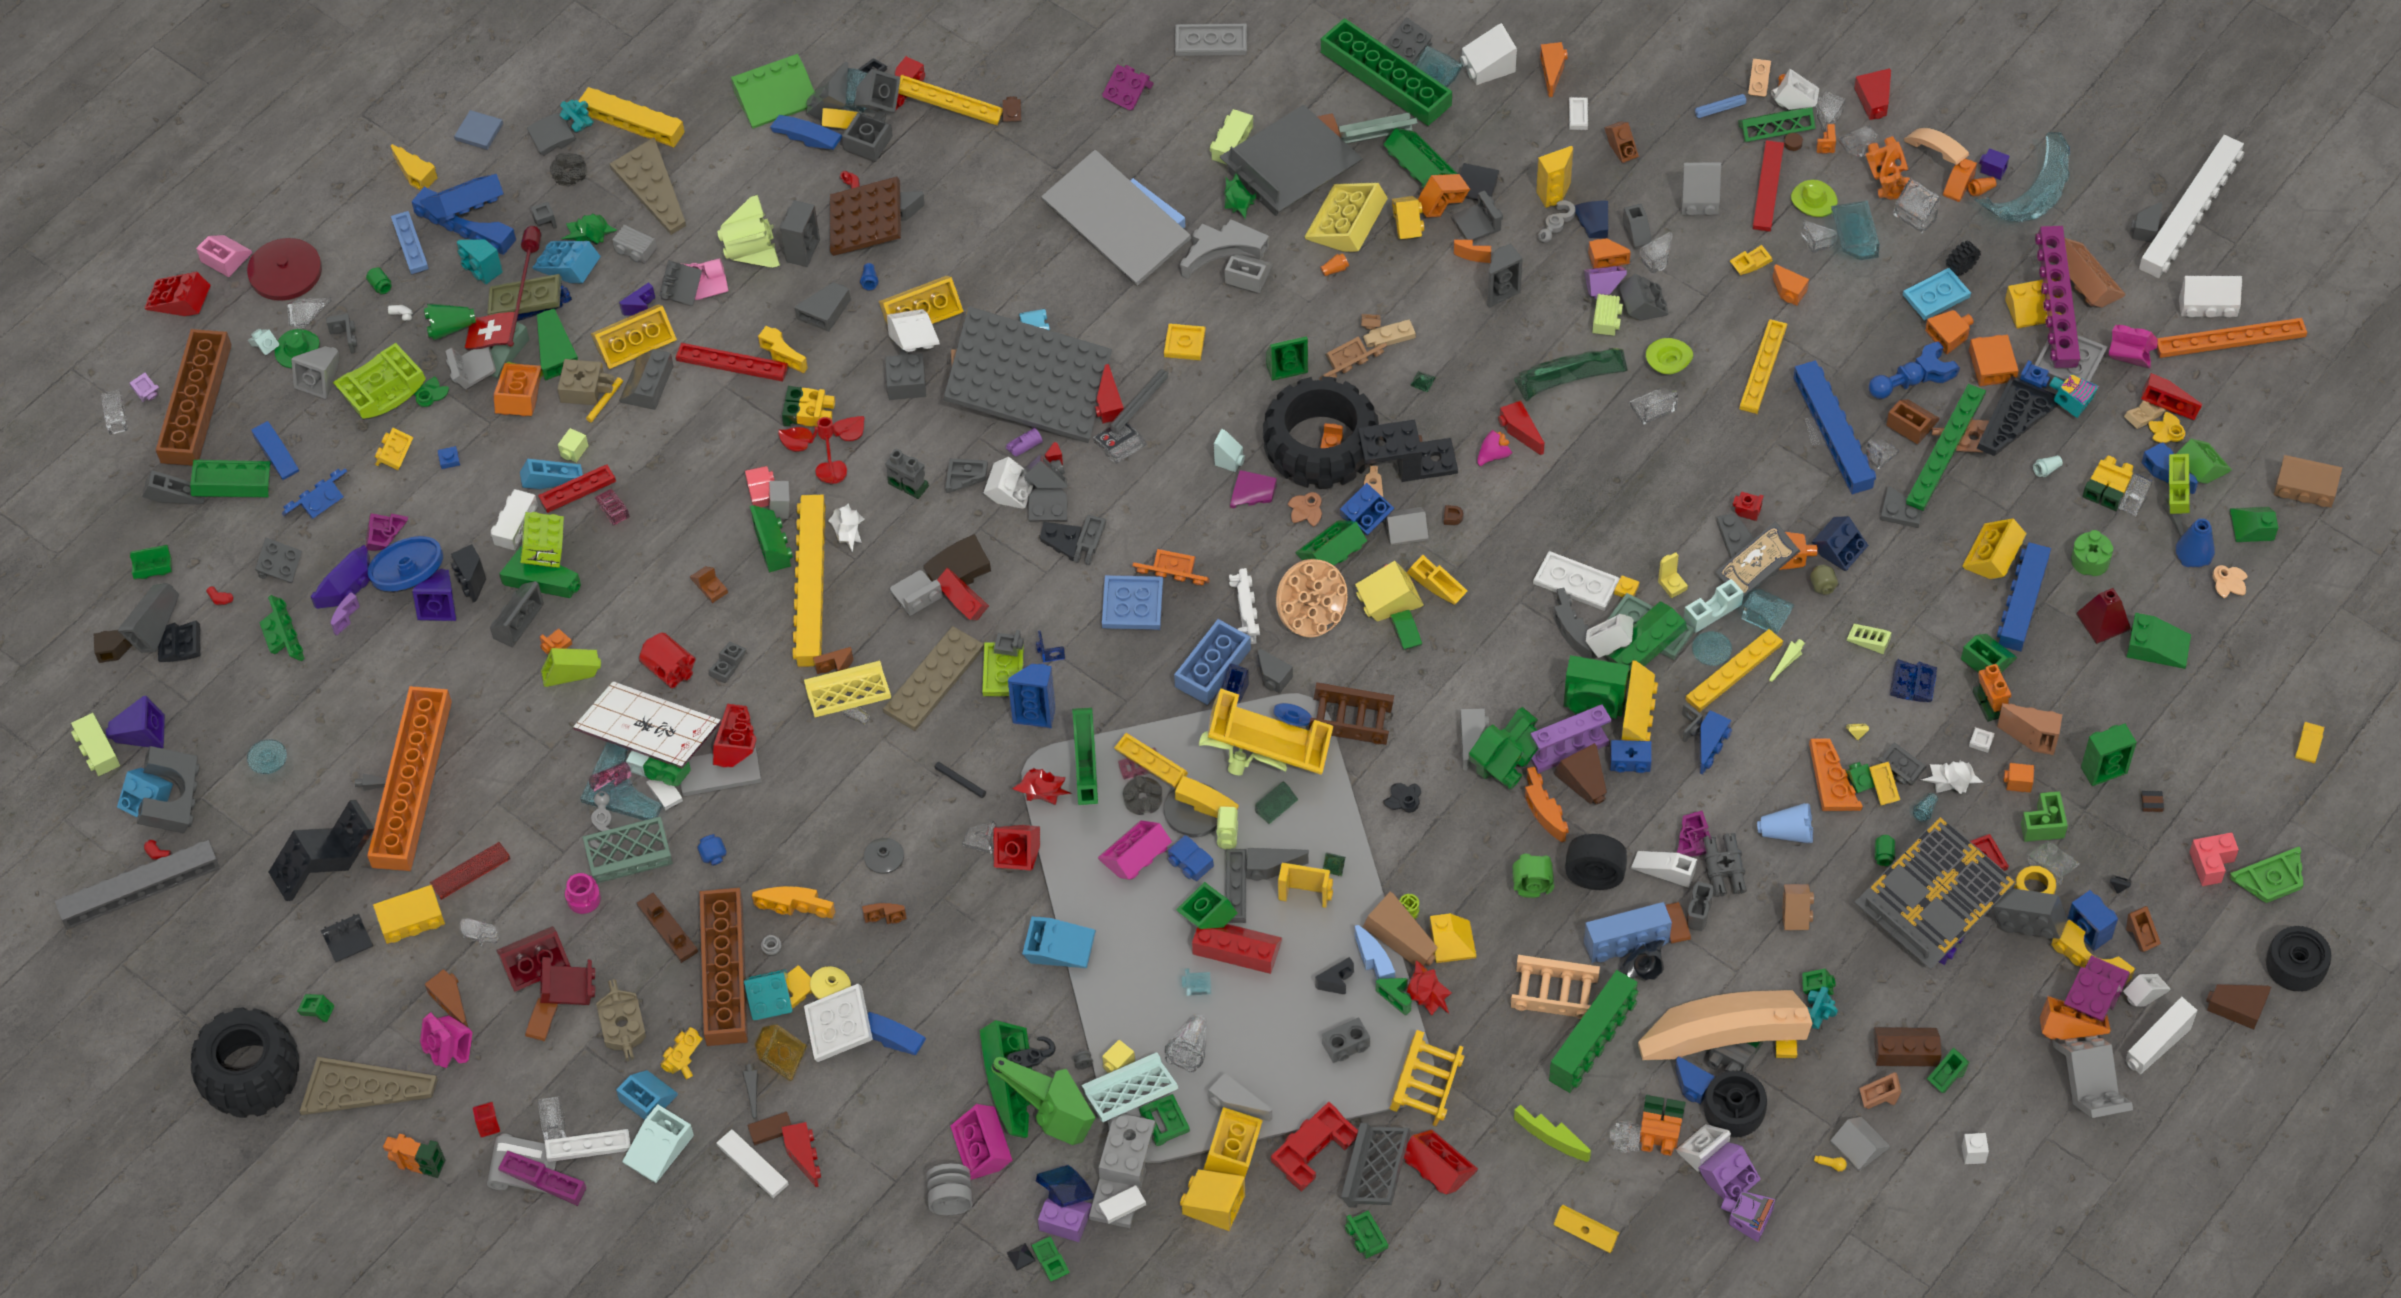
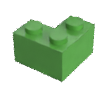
[2021,791,2068,842]

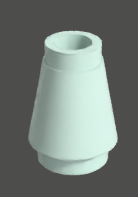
[2033,455,2063,477]

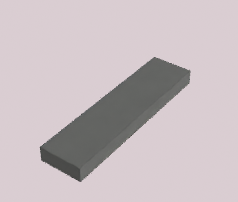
[1226,849,1246,923]

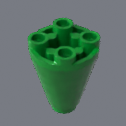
[424,303,476,341]

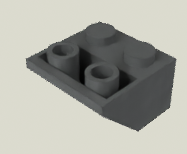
[1619,274,1669,321]

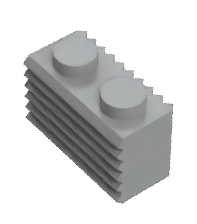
[613,225,657,263]

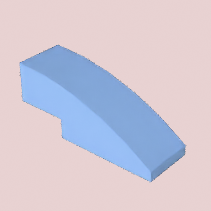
[1354,925,1395,980]

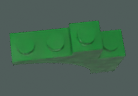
[1072,707,1098,805]

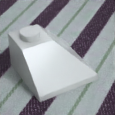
[1775,69,1819,110]

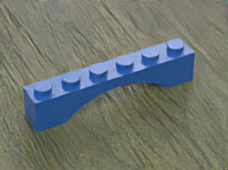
[411,187,516,255]

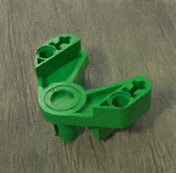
[1468,707,1538,790]

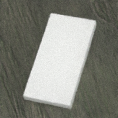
[1533,551,1620,611]

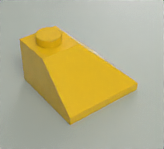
[1429,913,1476,963]

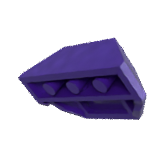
[310,545,370,609]

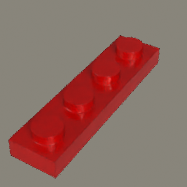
[538,464,616,513]

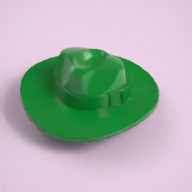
[275,329,320,368]

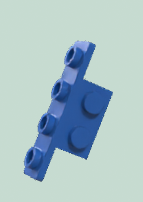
[282,468,347,519]

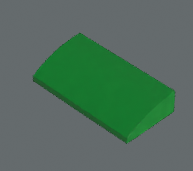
[190,460,271,497]

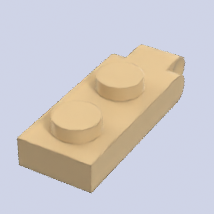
[1363,319,1416,348]

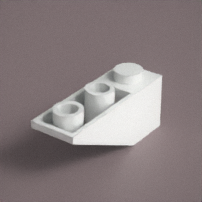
[1631,851,1697,888]

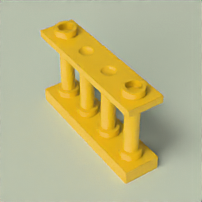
[1389,1030,1464,1126]

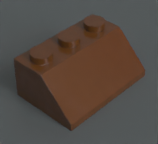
[1874,1027,1942,1067]

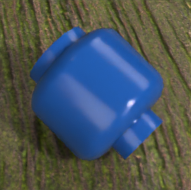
[697,834,727,866]

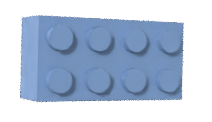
[1174,619,1251,705]
[1584,902,1672,963]

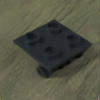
[321,914,373,963]

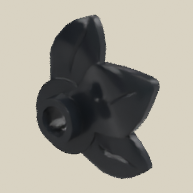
[1383,783,1421,813]

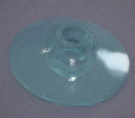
[1692,631,1732,666]
[247,739,287,774]

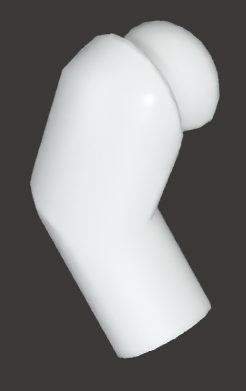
[388,305,413,321]

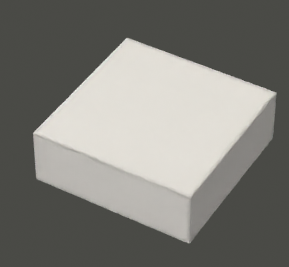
[1969,727,1995,753]

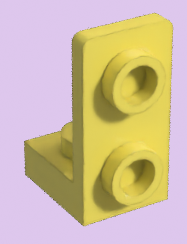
[1658,552,1688,598]

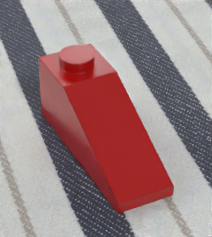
[1095,364,1124,424]
[2141,373,2202,420]
[1498,401,1545,455]
[937,568,989,620]

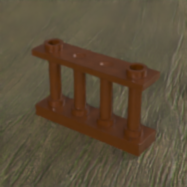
[1308,682,1394,745]

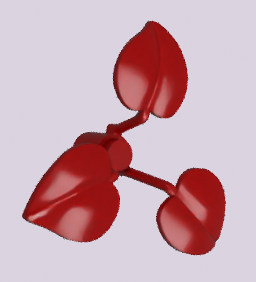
[778,416,865,484]

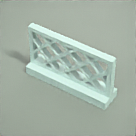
[1081,1052,1178,1122]

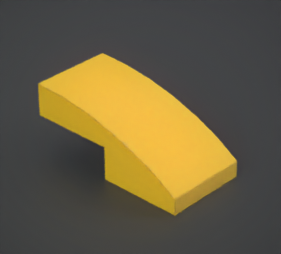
[822,108,859,130]
[1730,245,1773,275]

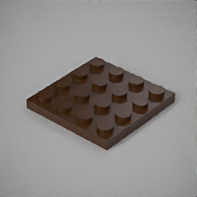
[830,176,901,256]

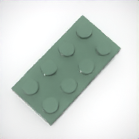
[1607,593,1694,660]

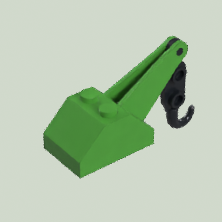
[991,1036,1096,1145]

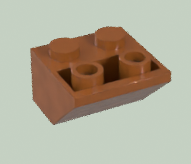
[1886,399,1940,444]

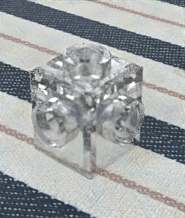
[1610,1120,1641,1152]

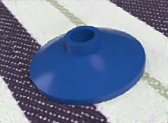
[1273,703,1312,726]

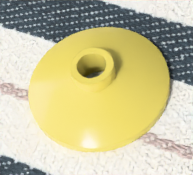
[810,967,851,1000]

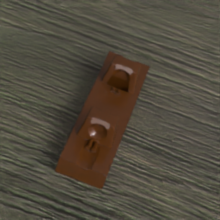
[637,892,698,963]

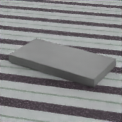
[1175,24,1247,56]
[681,746,762,796]

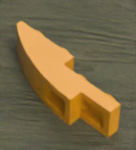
[752,886,835,919]

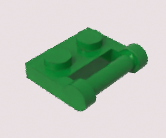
[1139,1094,1190,1146]

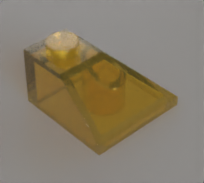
[755,1024,807,1081]

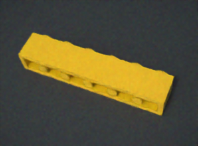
[579,87,685,148]

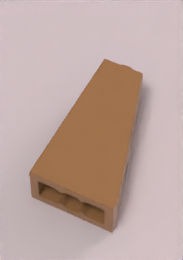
[1363,891,1438,967]

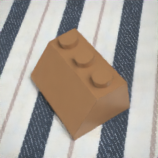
[2274,455,2342,508]

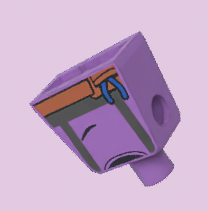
[1721,1191,1775,1242]

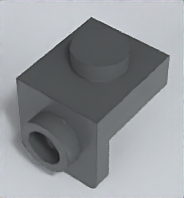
[994,630,1024,656]

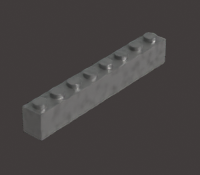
[55,840,220,930]

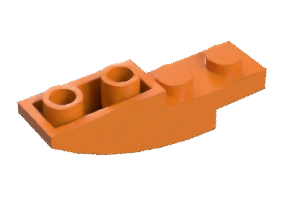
[1525,767,1569,842]

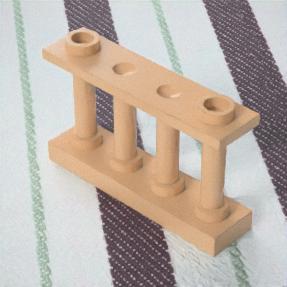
[1511,955,1600,1019]

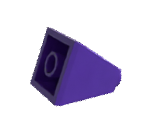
[412,569,457,621]
[106,696,165,748]

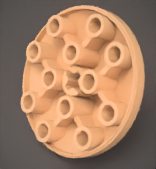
[1276,559,1347,637]

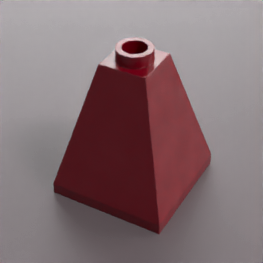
[2076,588,2131,644]

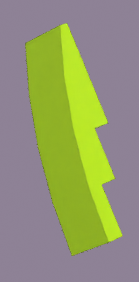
[1514,1105,1591,1162]

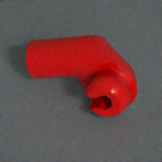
[206,586,233,605]

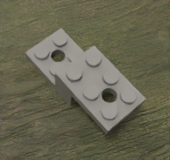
[1089,1114,1155,1228]

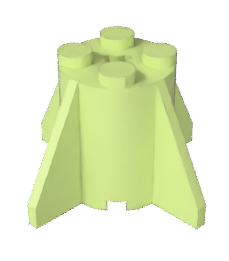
[717,195,780,268]

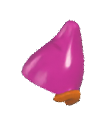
[1477,430,1512,466]

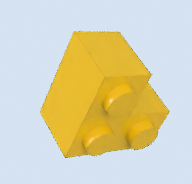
[1392,196,1424,239]

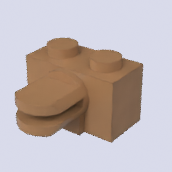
[1782,884,1814,930]

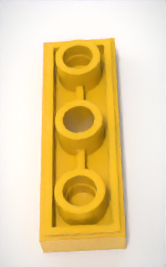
[1553,1205,1619,1253]

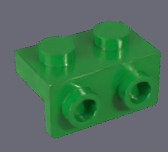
[130,545,172,579]
[1344,1210,1389,1259]

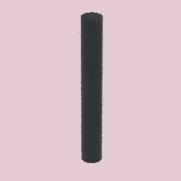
[935,762,986,798]

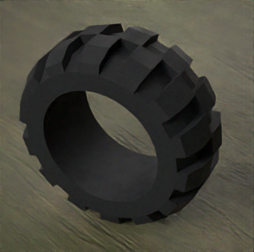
[1263,376,1379,489]

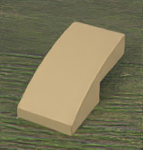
[2124,401,2166,429]

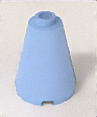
[1757,803,1813,843]

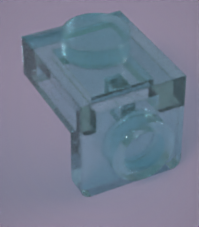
[1181,968,1211,996]

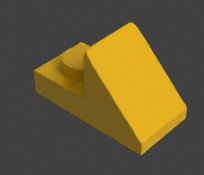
[2295,722,2325,764]

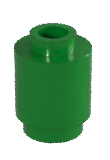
[366,267,392,294]
[1875,835,1895,866]

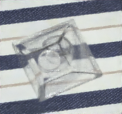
[287,297,332,329]

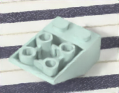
[622,1104,694,1183]

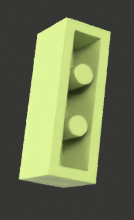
[1210,109,1253,165]
[71,713,120,776]

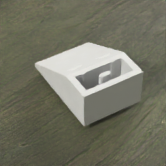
[887,309,939,352]

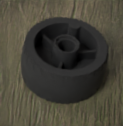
[1565,833,1627,890]
[2266,926,2331,992]
[1704,1070,1767,1138]

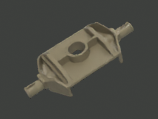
[596,979,646,1061]

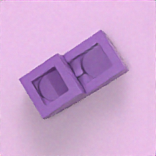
[331,592,360,636]

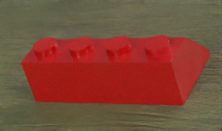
[1192,924,1282,974]

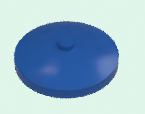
[368,536,443,591]

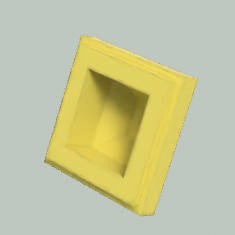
[1846,723,1869,740]

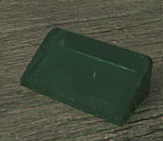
[1255,781,1298,824]

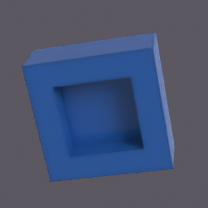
[438,446,460,469]

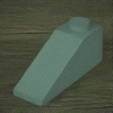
[490,322,530,379]

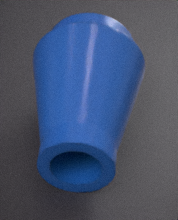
[860,263,879,290]

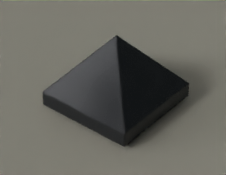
[2110,875,2132,894]
[1007,1243,1035,1271]

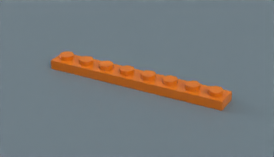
[2156,318,2307,358]

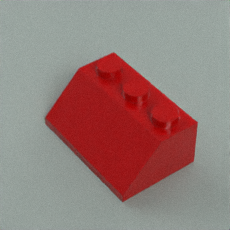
[1404,1130,1478,1195]

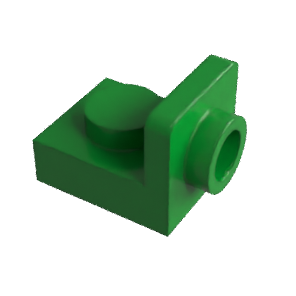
[1802,968,1836,995]
[297,994,334,1022]

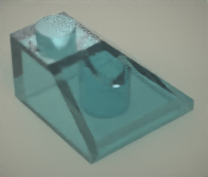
[1415,45,1463,87]
[1741,588,1794,635]

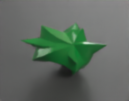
[1223,173,1256,219]
[561,213,617,244]

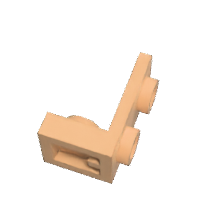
[1748,59,1771,97]

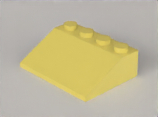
[1305,183,1388,252]

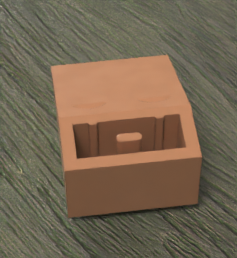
[1997,703,2063,755]

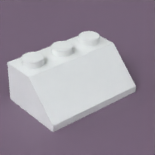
[2179,276,2242,317]

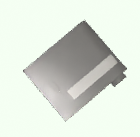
[487,1134,556,1193]

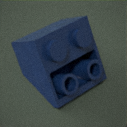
[1812,516,1869,571]

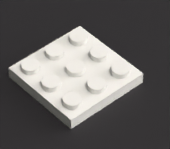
[804,984,873,1062]

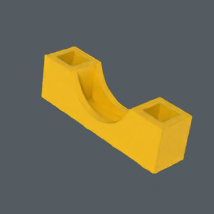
[2051,920,2135,985]

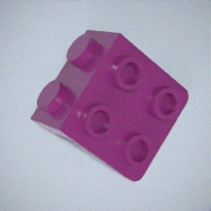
[1102,64,1154,111]

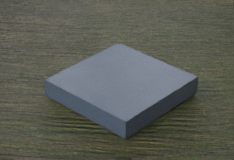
[454,110,503,150]

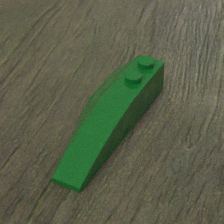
[979,1020,1032,1138]

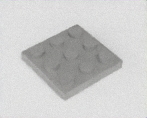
[2035,329,2107,382]

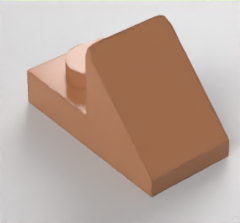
[1859,1072,1902,1109]

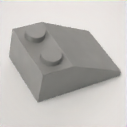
[1680,162,1721,215]

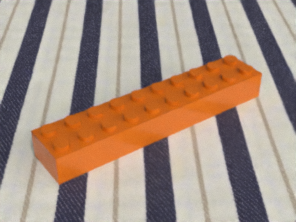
[367,686,452,871]

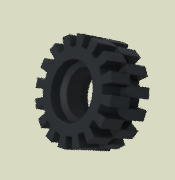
[1946,240,1981,276]

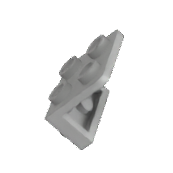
[445,347,496,389]
[890,570,942,616]

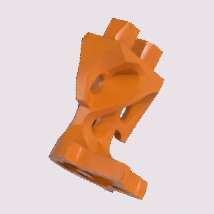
[1866,136,1914,200]

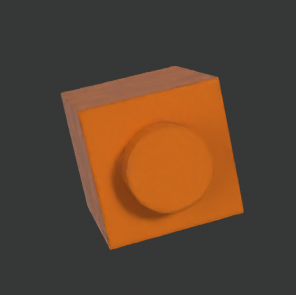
[2003,763,2034,793]

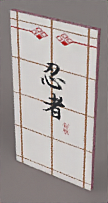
[573,682,721,769]

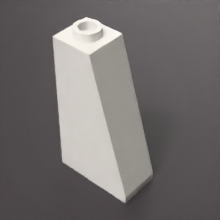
[2125,997,2198,1075]

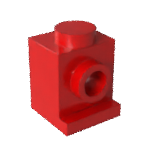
[1733,491,1764,521]

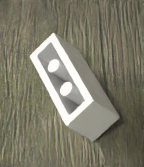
[491,489,538,551]

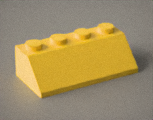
[878,276,964,324]
[591,304,677,369]
[1622,661,1658,741]

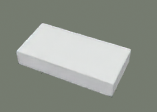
[1569,97,1588,130]
[1099,1185,1146,1224]

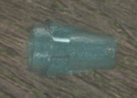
[1913,793,1938,822]

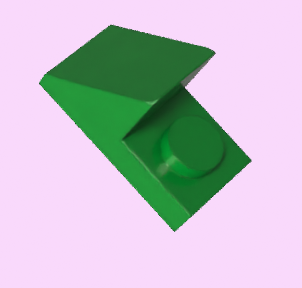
[1375,978,1412,1016]
[1927,1048,1970,1093]

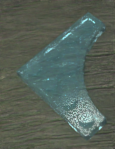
[580,740,662,820]

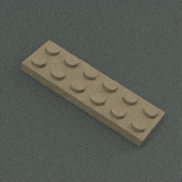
[883,626,984,731]

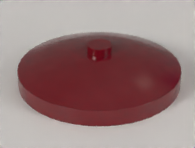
[247,238,322,301]

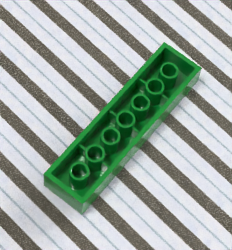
[1321,18,1452,126]

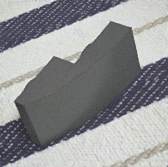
[709,642,746,683]

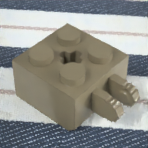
[558,359,615,405]

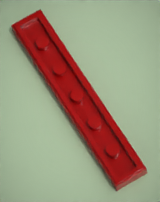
[1753,140,1784,232]
[676,343,788,382]

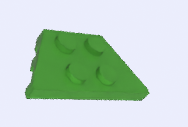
[2229,847,2303,903]

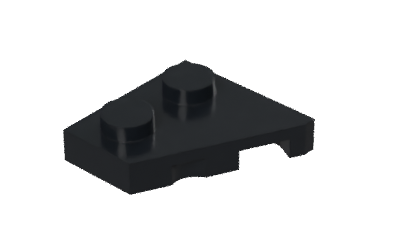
[1040,522,1082,561]

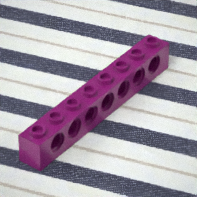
[2035,226,2080,368]

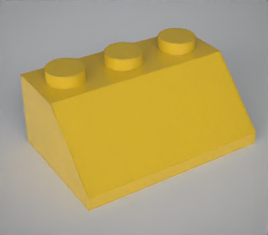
[1536,146,1573,208]
[2005,279,2062,329]
[1962,518,2026,579]
[373,885,445,944]

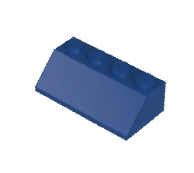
[420,173,504,220]
[1008,664,1056,728]

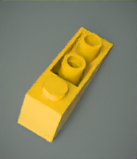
[391,144,438,190]

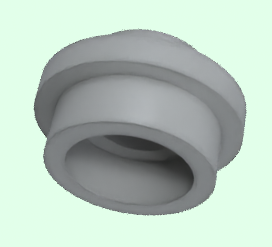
[761,935,782,955]

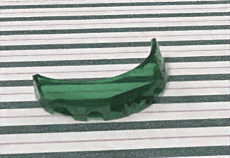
[1514,348,1628,401]

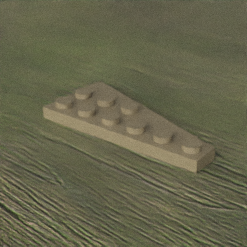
[610,138,686,235]
[299,1057,438,1115]

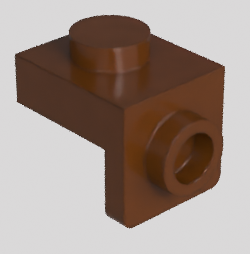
[1003,96,1022,122]

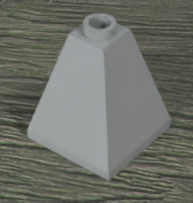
[291,346,339,399]

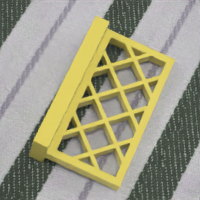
[804,661,891,717]

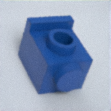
[2020,360,2050,388]

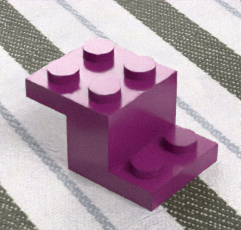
[2064,955,2130,1022]

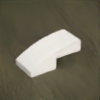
[646,780,683,811]

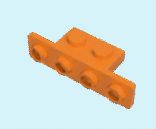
[1132,549,1210,586]

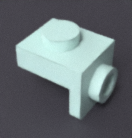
[248,329,279,355]

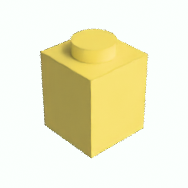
[1102,1040,1135,1073]

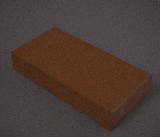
[747,1112,792,1146]

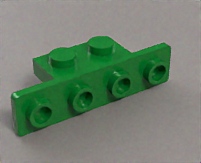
[259,595,305,661]

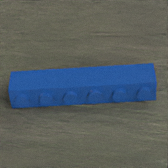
[1997,542,2051,652]

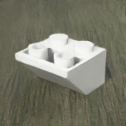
[983,457,1034,509]
[1586,614,1634,658]

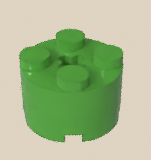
[2071,530,2113,576]
[1512,854,1554,898]

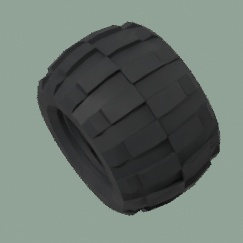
[191,1007,299,1118]

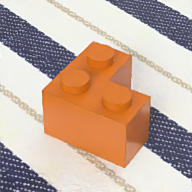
[1418,174,1470,217]

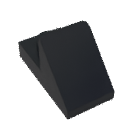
[1315,957,1354,994]

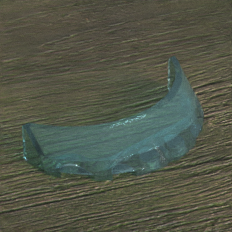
[1974,132,2071,222]

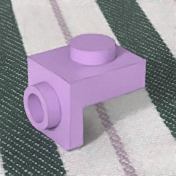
[129,373,159,402]

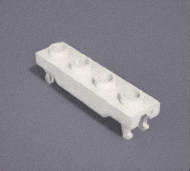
[1229,568,1260,644]

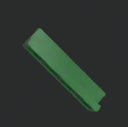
[1738,107,1816,142]

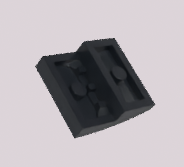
[1460,163,1499,201]
[158,620,200,662]

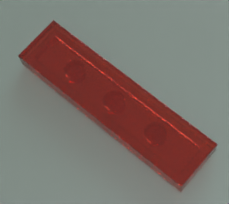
[430,842,510,900]

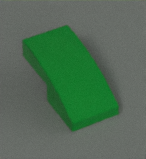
[1390,610,1422,650]
[1031,1236,1070,1282]

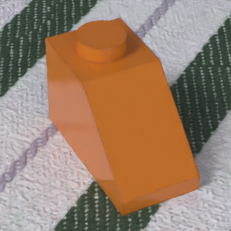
[1943,158,1977,202]
[1588,238,1631,269]
[1773,264,1809,306]

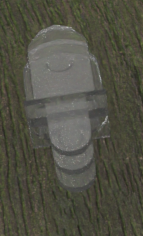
[460,918,499,946]

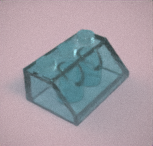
[1831,200,1880,260]

